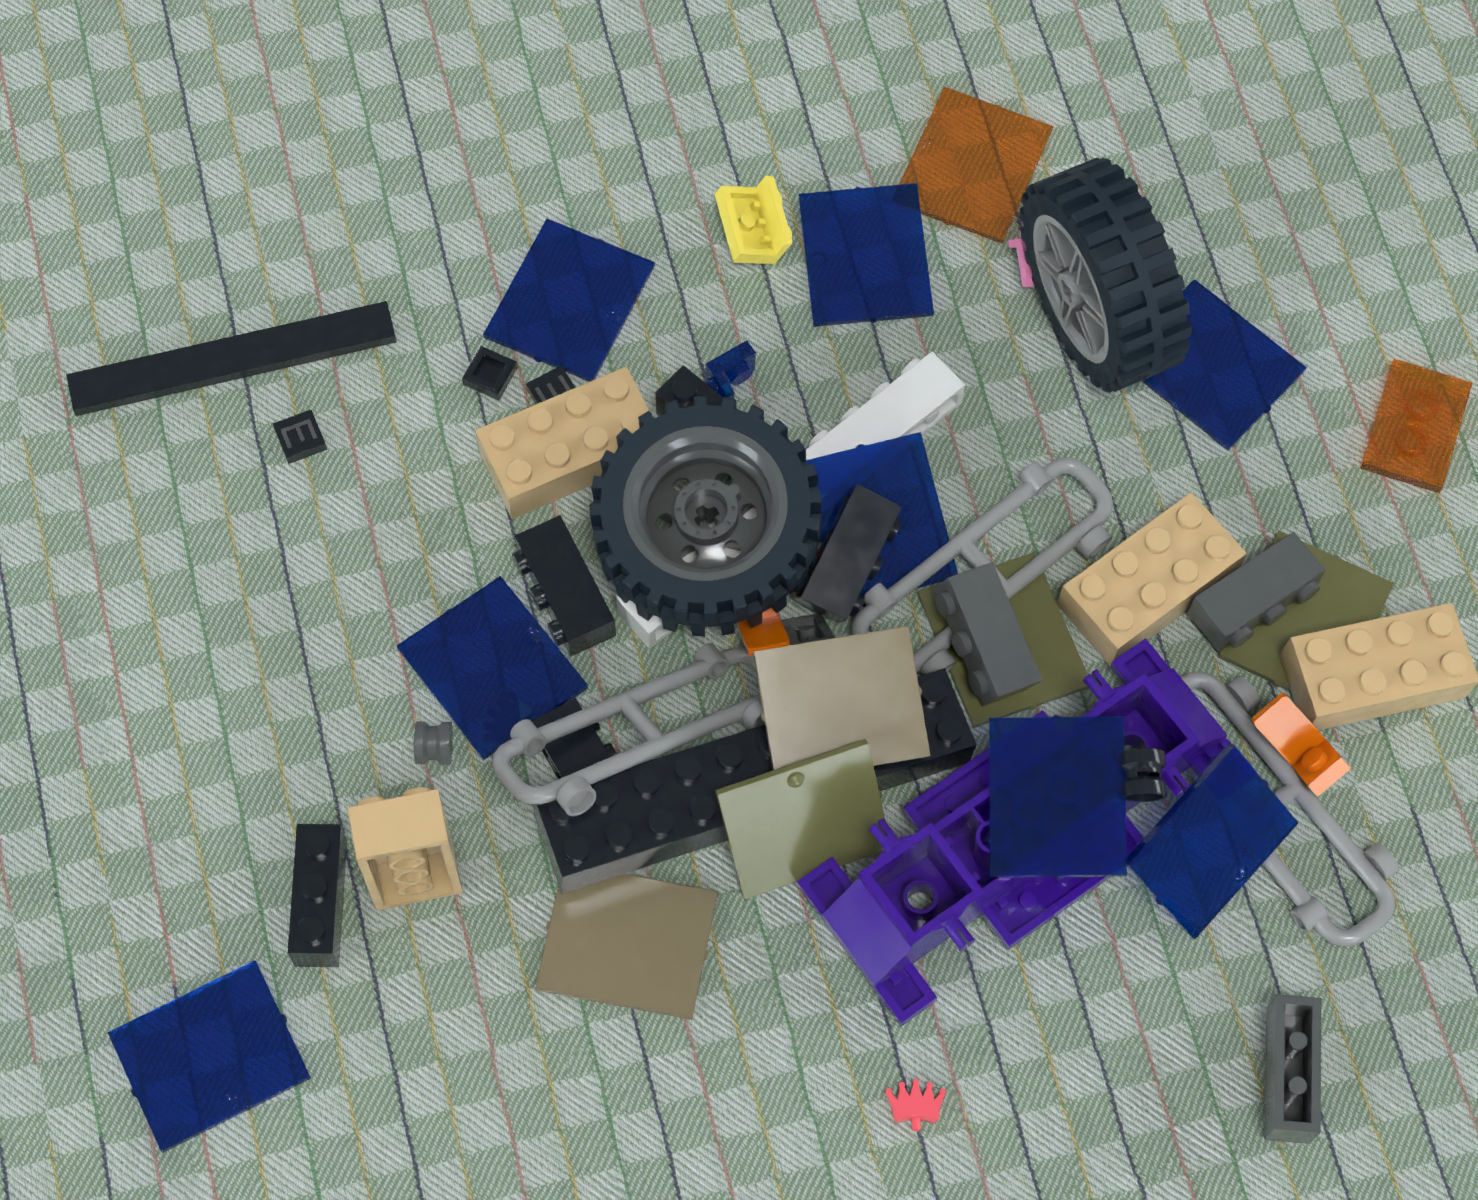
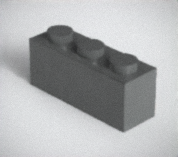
[1187,532,1325,652]
[934,562,1042,706]
[1264,994,1322,1144]

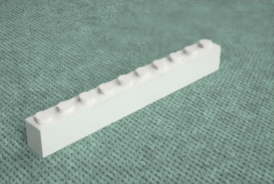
[616,351,965,649]

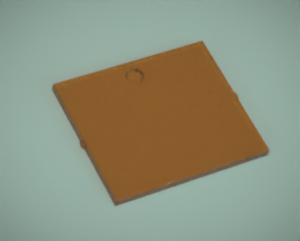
[892,86,1054,244]

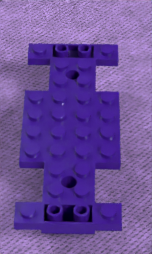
[797,638,1254,1026]

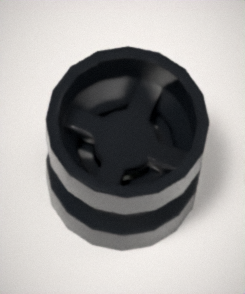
[1120,748,1167,802]

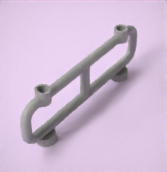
[851,457,1113,675]
[492,643,765,816]
[1180,671,1399,947]

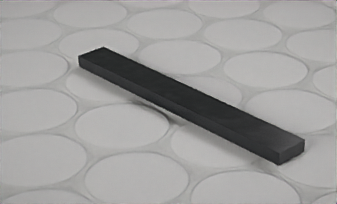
[66,301,397,416]

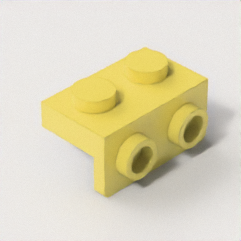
[715,176,792,264]

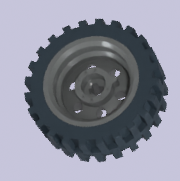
[589,396,822,637]

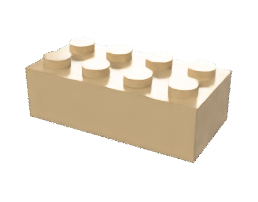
[475,366,650,519]
[1057,492,1247,666]
[1279,603,1478,730]
[347,787,463,911]

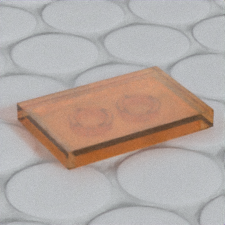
[1360,358,1473,494]

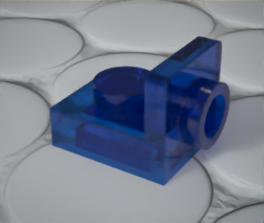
[704,340,756,399]

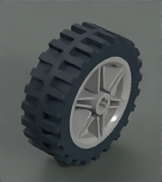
[1019,158,1191,393]

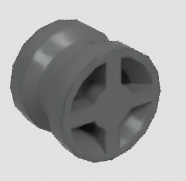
[414,721,453,765]

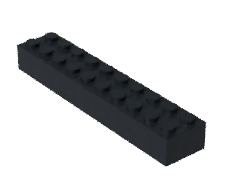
[534,668,977,894]

